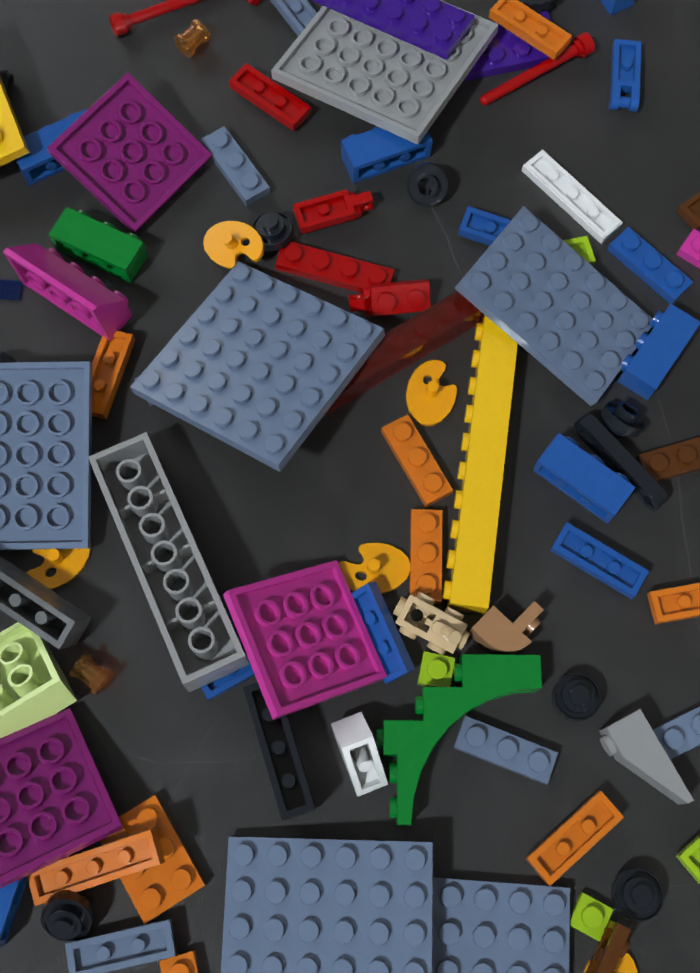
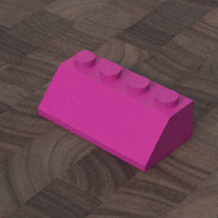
[3,243,133,341]

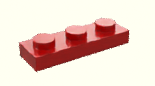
[229,63,311,132]

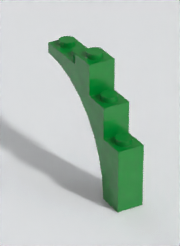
[376,654,542,825]

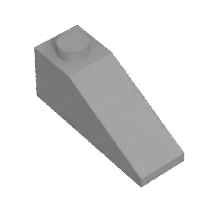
[599,709,694,805]

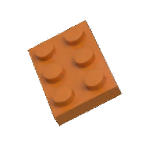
[100,795,206,924]

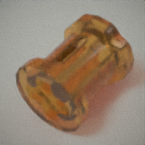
[174,19,210,58]
[69,653,114,695]

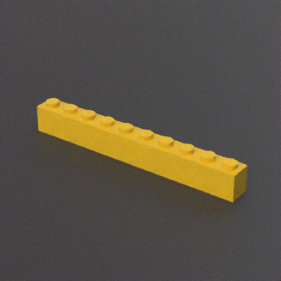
[442,315,518,614]

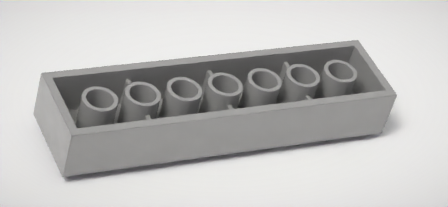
[88,432,250,693]

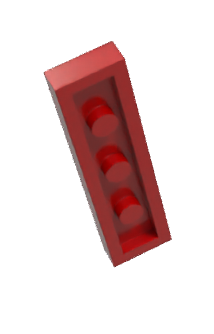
[275,242,395,293]

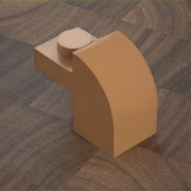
[469,601,544,655]

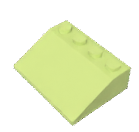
[0,622,77,738]

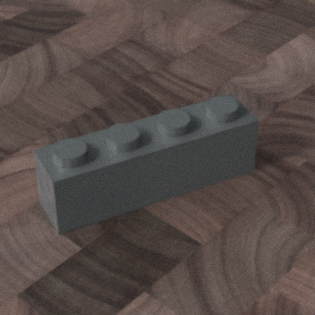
[0,556,92,650]

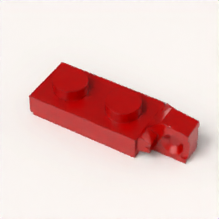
[293,189,374,234]
[348,279,431,316]

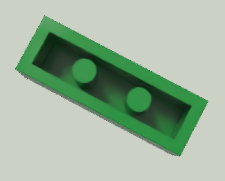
[49,207,147,284]

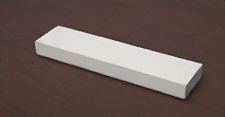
[521,149,623,244]

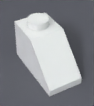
[331,712,388,797]

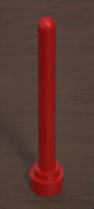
[108,0,203,37]
[480,32,595,105]

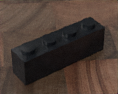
[243,682,316,821]

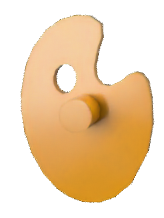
[203,221,264,269]
[406,360,457,426]
[338,543,410,594]
[26,548,91,590]

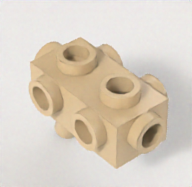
[393,591,470,655]

